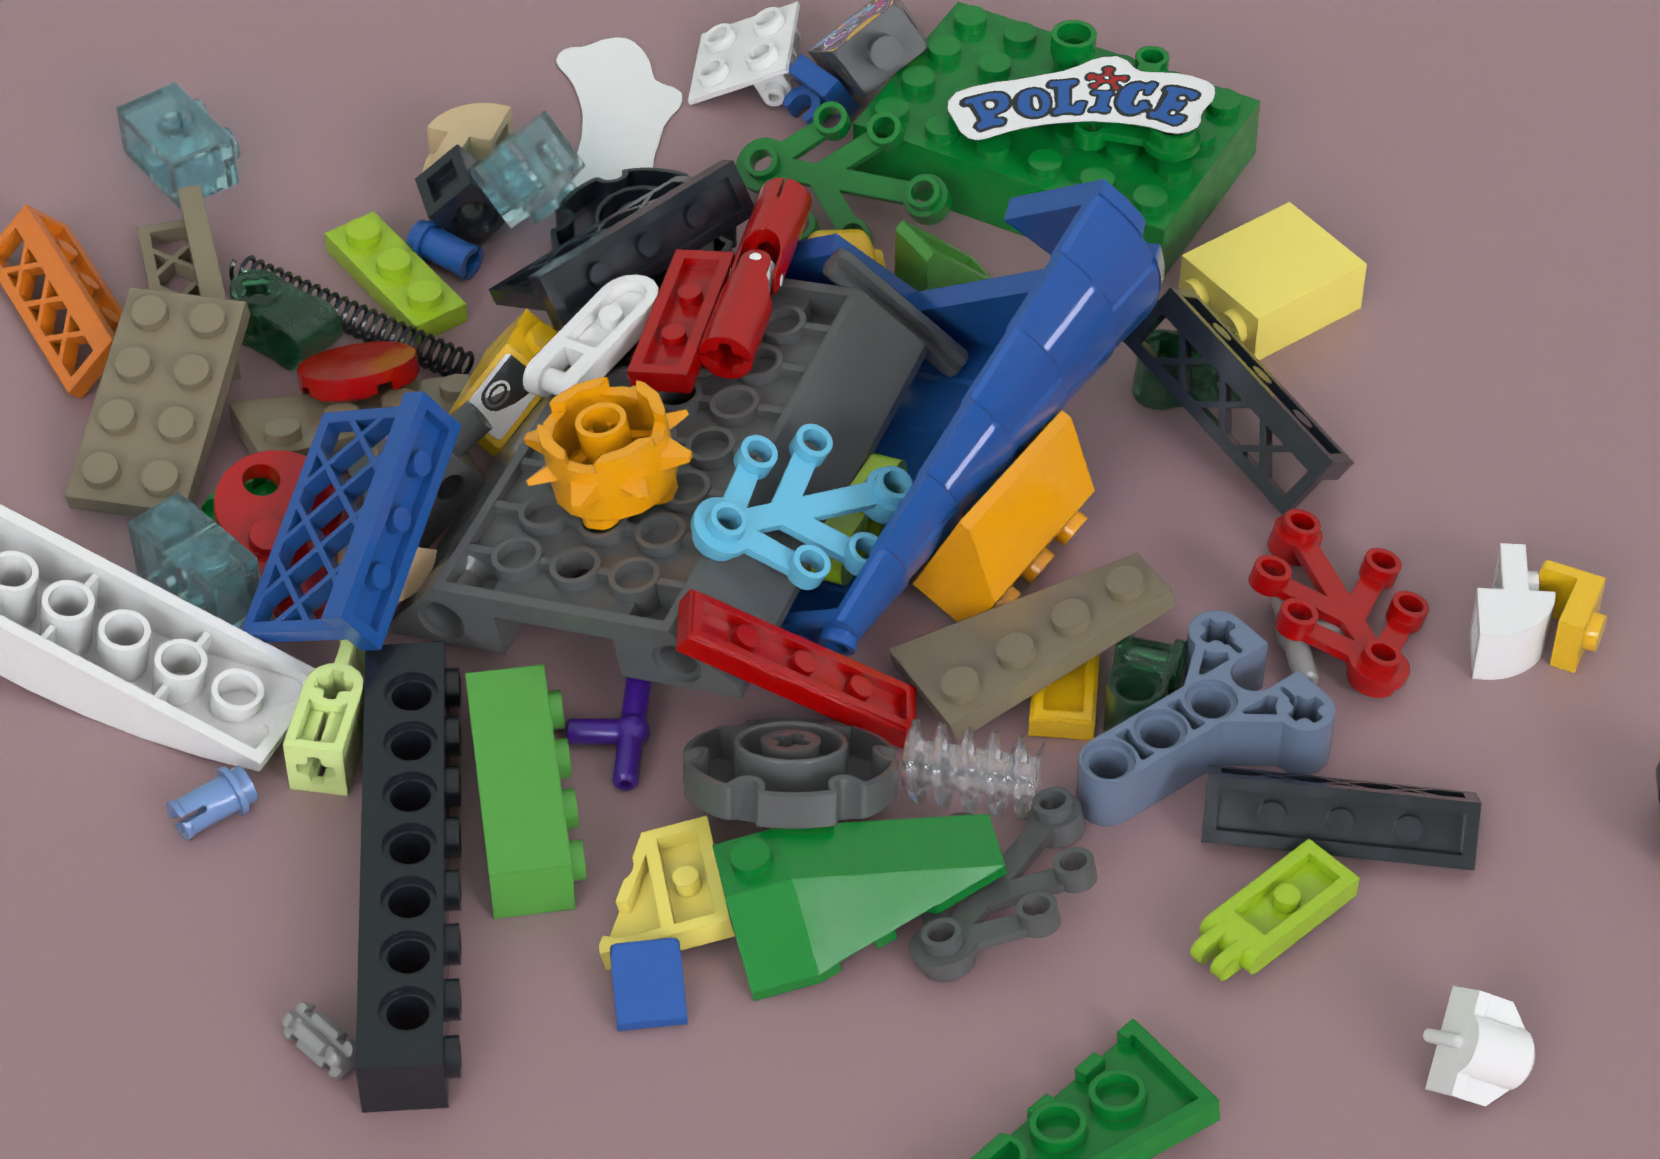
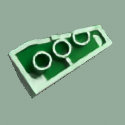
[712,814,1007,1001]

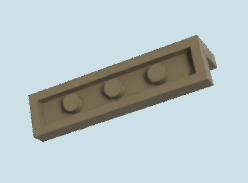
[137,185,241,381]

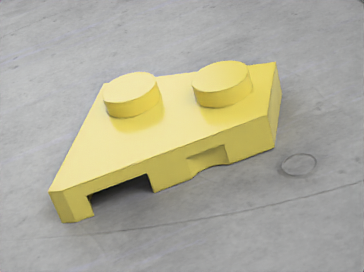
[599,815,735,970]

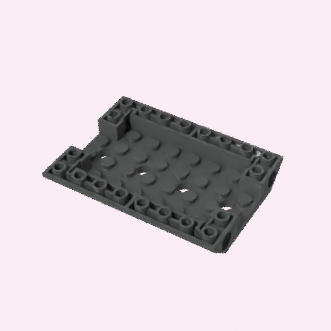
[390,269,927,699]

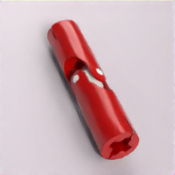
[698,178,812,379]

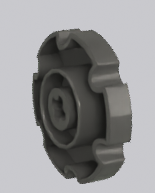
[683,718,899,829]

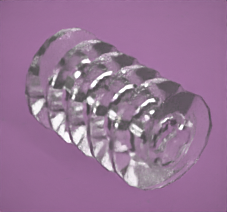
[901,718,1045,822]

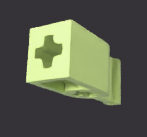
[283,640,365,796]

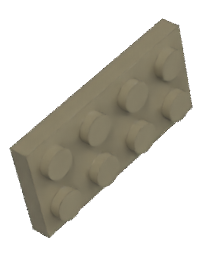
[65,287,251,524]

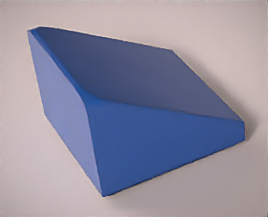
[610,938,688,1031]

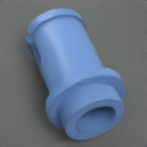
[166,765,258,841]

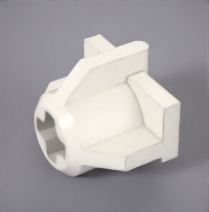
[1423,986,1535,1106]

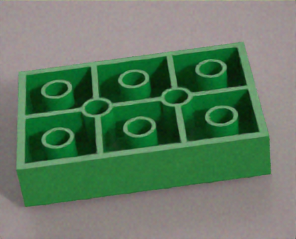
[853,1,1261,277]

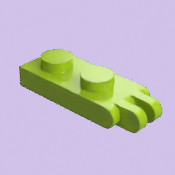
[1190,839,1360,981]

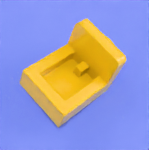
[1539,560,1607,673]

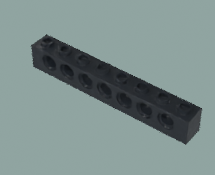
[355,641,462,1113]

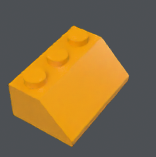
[913,410,1095,622]

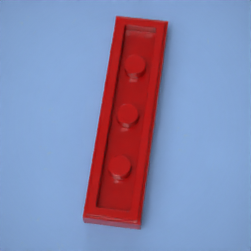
[676,588,916,749]

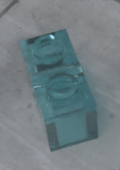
[116,82,240,209]
[469,110,586,228]
[127,492,260,628]

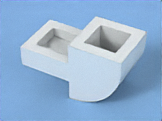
[1469,543,1556,680]

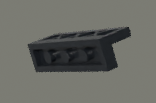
[1123,287,1354,515]
[1201,765,1482,870]

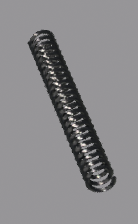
[229,255,475,377]

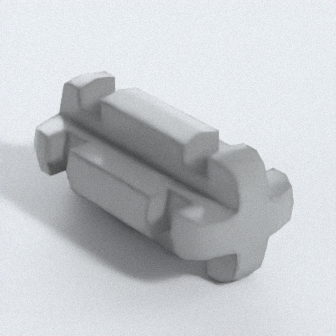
[282,1002,356,1078]

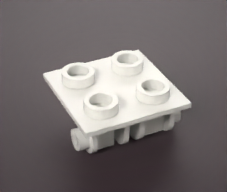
[688,1,801,106]

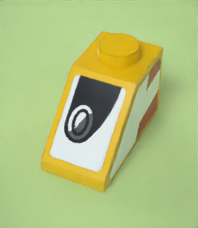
[449,308,558,456]

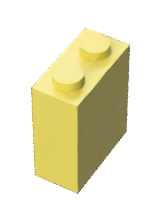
[1178,202,1367,360]

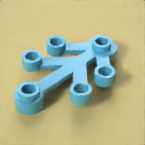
[691,424,913,590]

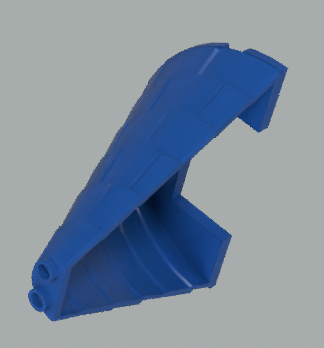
[780,179,1165,656]

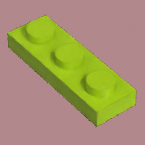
[324,211,468,344]

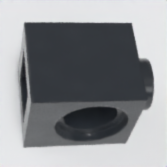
[415,144,516,245]

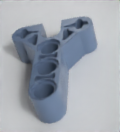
[1076,610,1336,826]

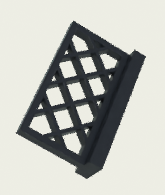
[488,160,754,331]

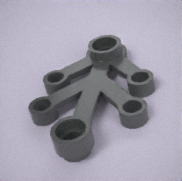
[909,787,1098,982]

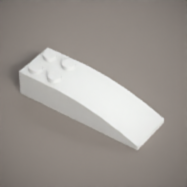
[0,504,316,772]

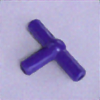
[565,677,651,791]

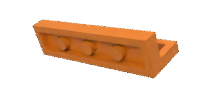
[0,204,123,399]

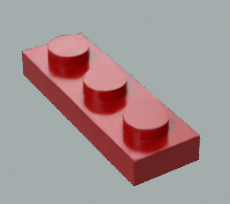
[627,249,735,393]

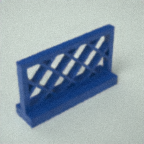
[241,391,462,651]

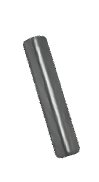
[822,248,969,377]

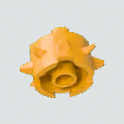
[524,377,693,530]

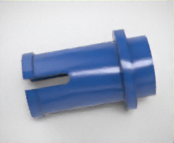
[406,219,484,280]

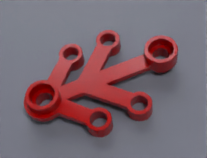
[1248,509,1429,698]

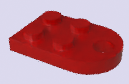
[214,450,349,619]

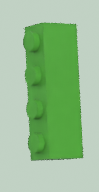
[465,664,586,919]

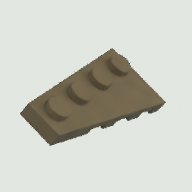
[228,373,472,480]
[888,552,1177,742]

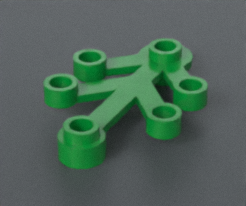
[1050,20,1201,163]
[736,101,952,245]

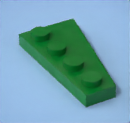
[970,1018,1220,1159]

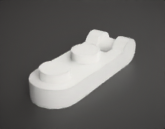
[523,274,659,398]

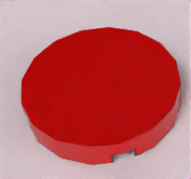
[296,341,420,402]

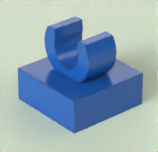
[782,54,859,125]

